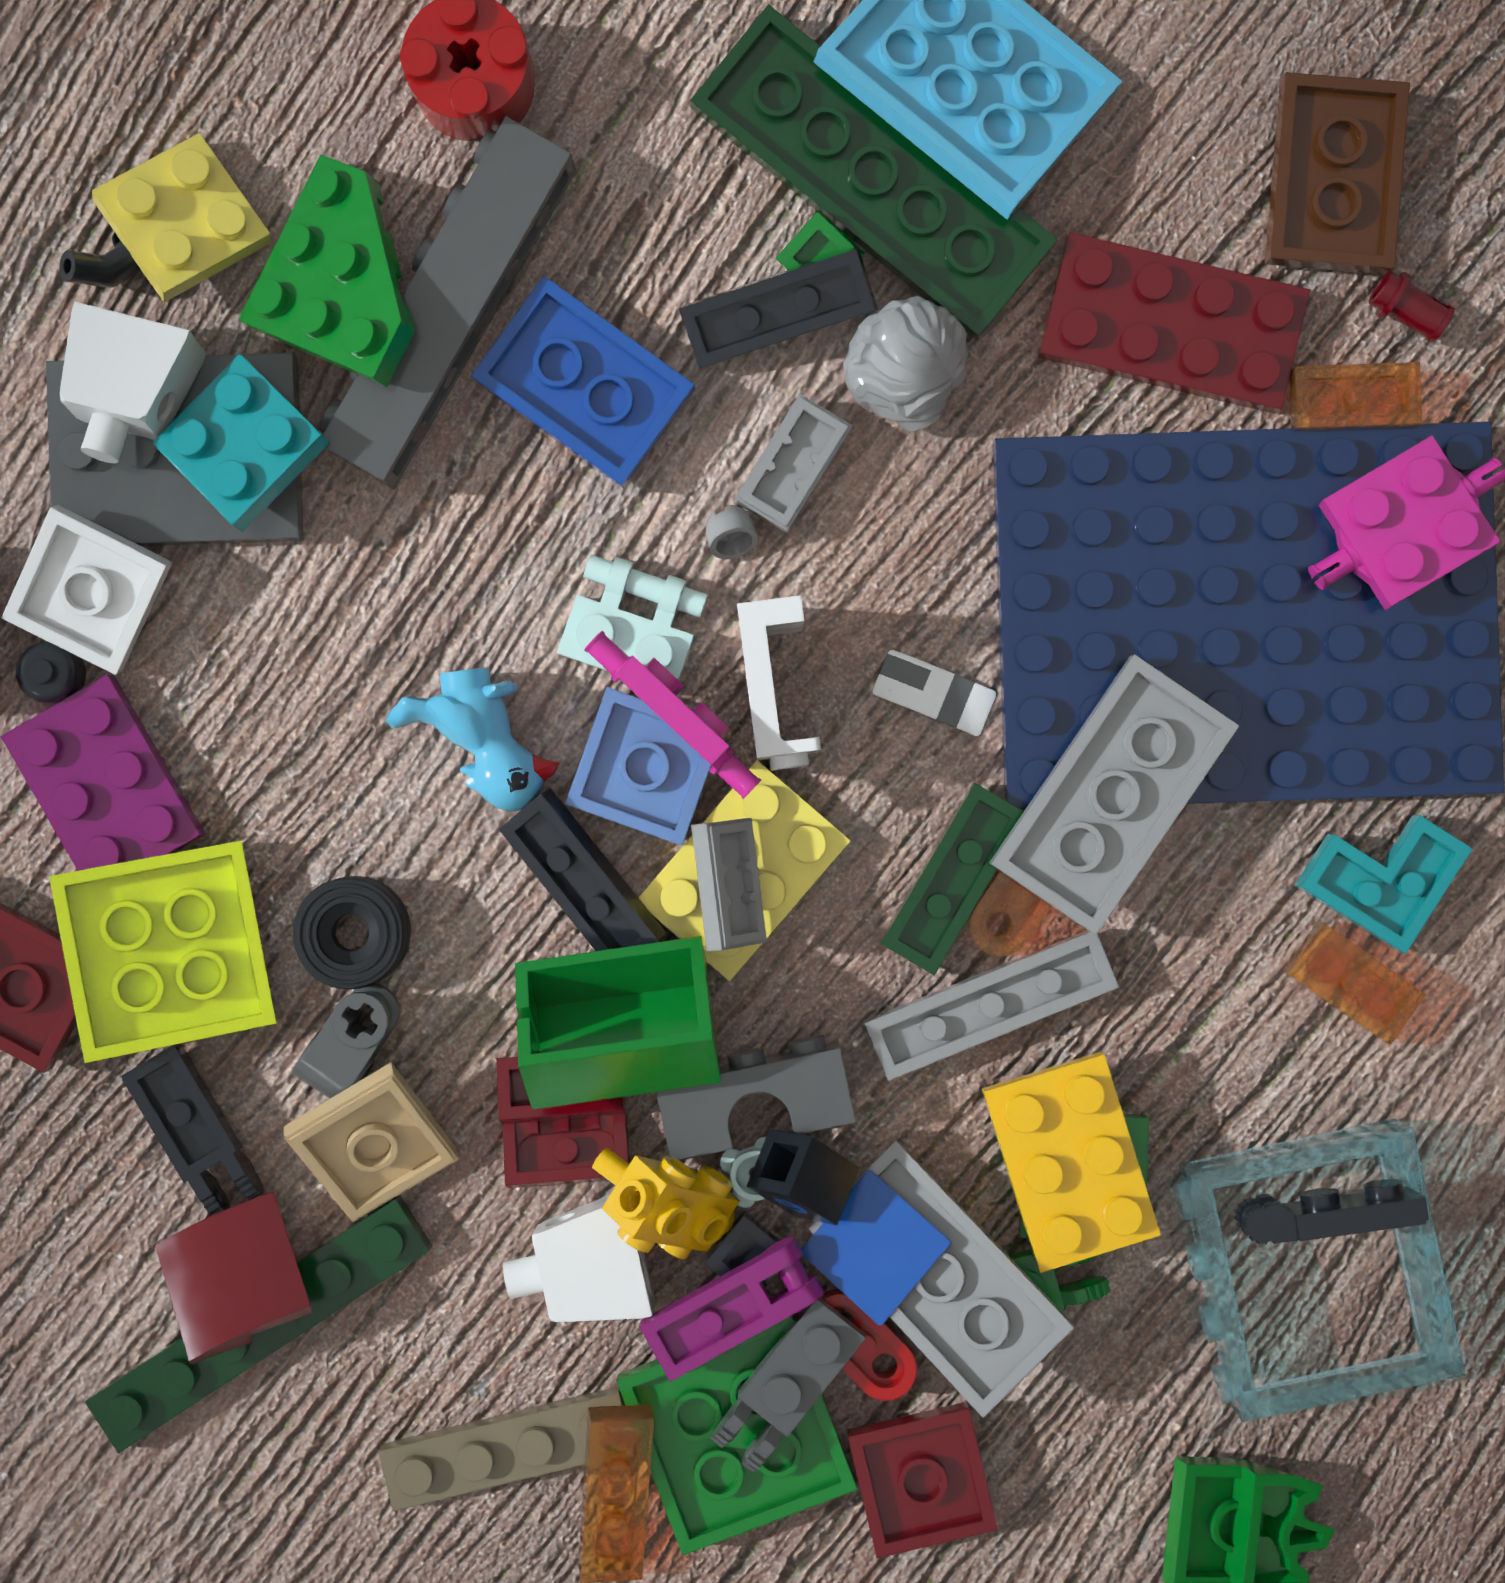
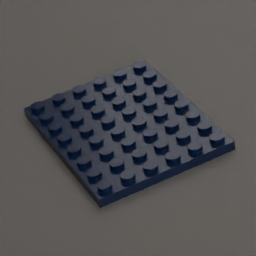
[993,421,1504,809]

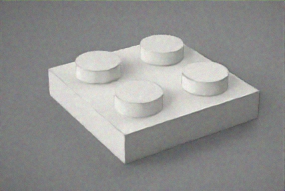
[1,505,173,675]

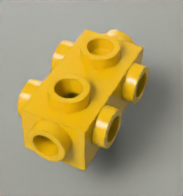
[592,1148,740,1259]

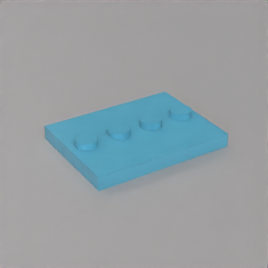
[814,0,1122,220]

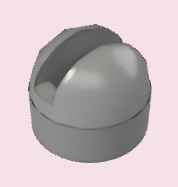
[706,504,758,559]

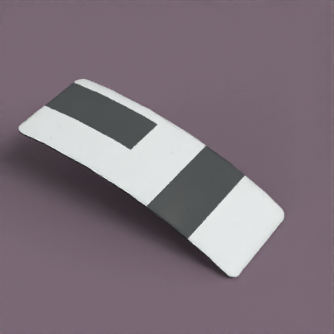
[873,650,996,736]

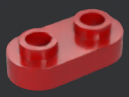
[821,1288,917,1401]

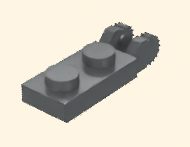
[710,1298,866,1473]

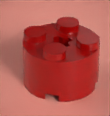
[400,0,535,141]

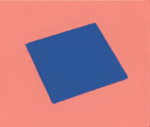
[801,1170,951,1326]

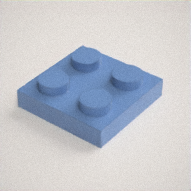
[565,687,711,846]

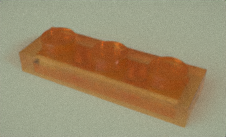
[578,1404,654,1583]

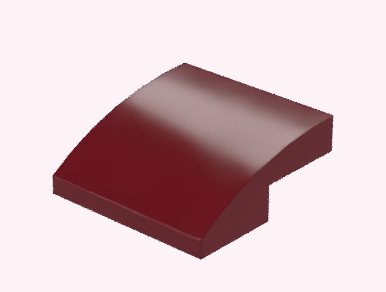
[496,1057,630,1188]
[155,1191,312,1365]

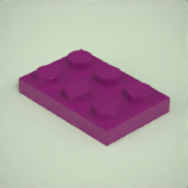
[0,674,206,871]

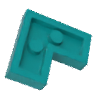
[1294,815,1473,954]

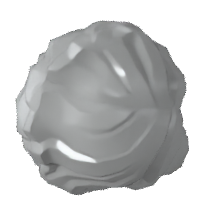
[843,296,969,431]

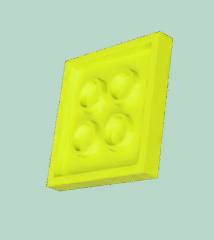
[49,841,276,1063]

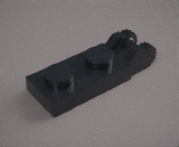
[121,1043,264,1216]
[1234,1179,1429,1245]

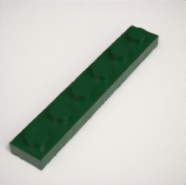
[85,1195,433,1453]

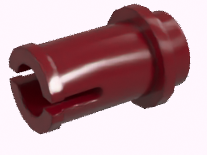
[1368,271,1455,343]

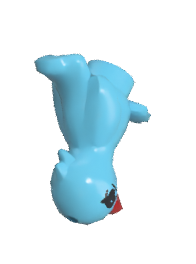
[386,668,560,812]

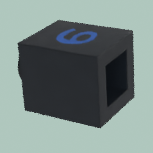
[746,1129,860,1226]

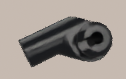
[59,233,141,288]

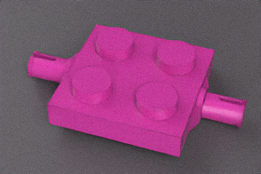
[1308,436,1505,611]
[584,631,761,799]

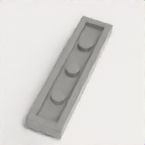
[864,930,1119,1081]

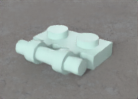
[557,554,708,680]

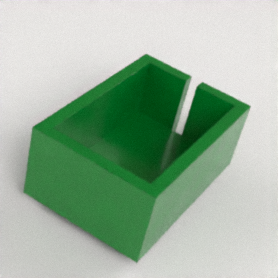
[515,936,722,1110]

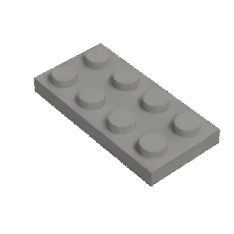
[989,654,1239,935]
[808,1141,1076,1418]

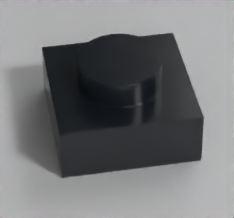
[704,1211,780,1287]

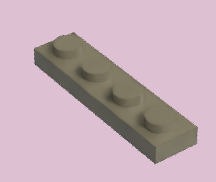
[378,1386,635,1511]

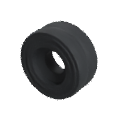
[293,876,411,990]

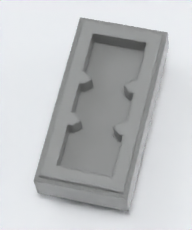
[734,394,852,534]
[691,818,767,951]

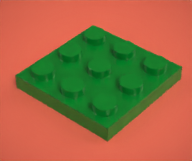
[616,1315,857,1556]

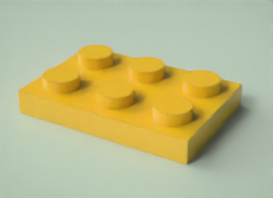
[982,1051,1161,1273]

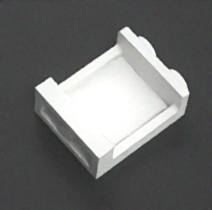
[737,595,821,771]

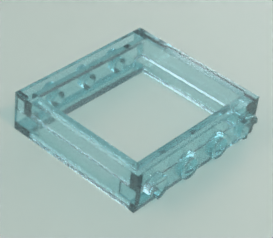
[1175,1118,1466,1422]

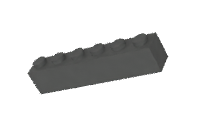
[319,116,577,489]

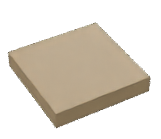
[283,1062,459,1222]

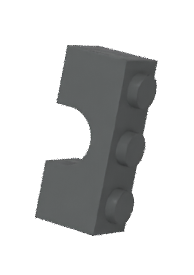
[656,1035,856,1160]

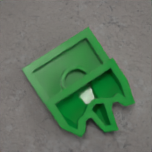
[1162,1456,1335,1583]

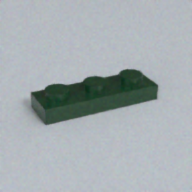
[879,783,1024,976]

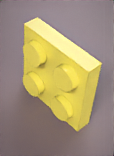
[92,133,270,303]

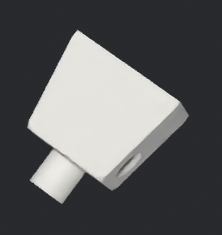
[59,302,206,463]
[503,1195,655,1322]

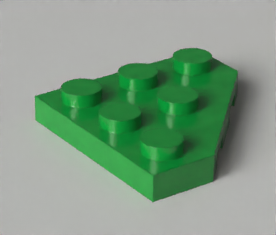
[238,154,415,387]

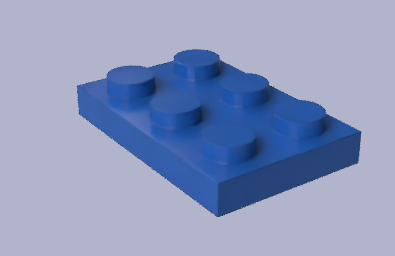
[471,275,695,489]

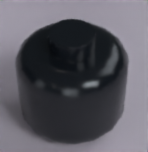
[16,642,86,704]

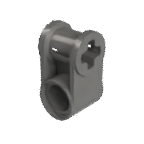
[291,984,400,1098]

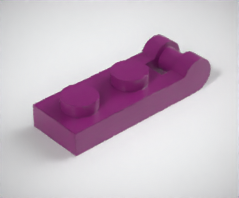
[639,1236,824,1382]

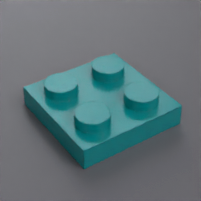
[152,353,330,532]

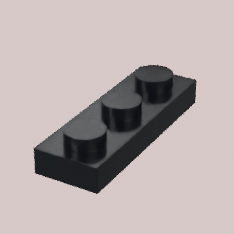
[679,247,878,369]
[498,788,666,951]

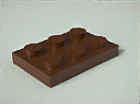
[1265,72,1410,274]

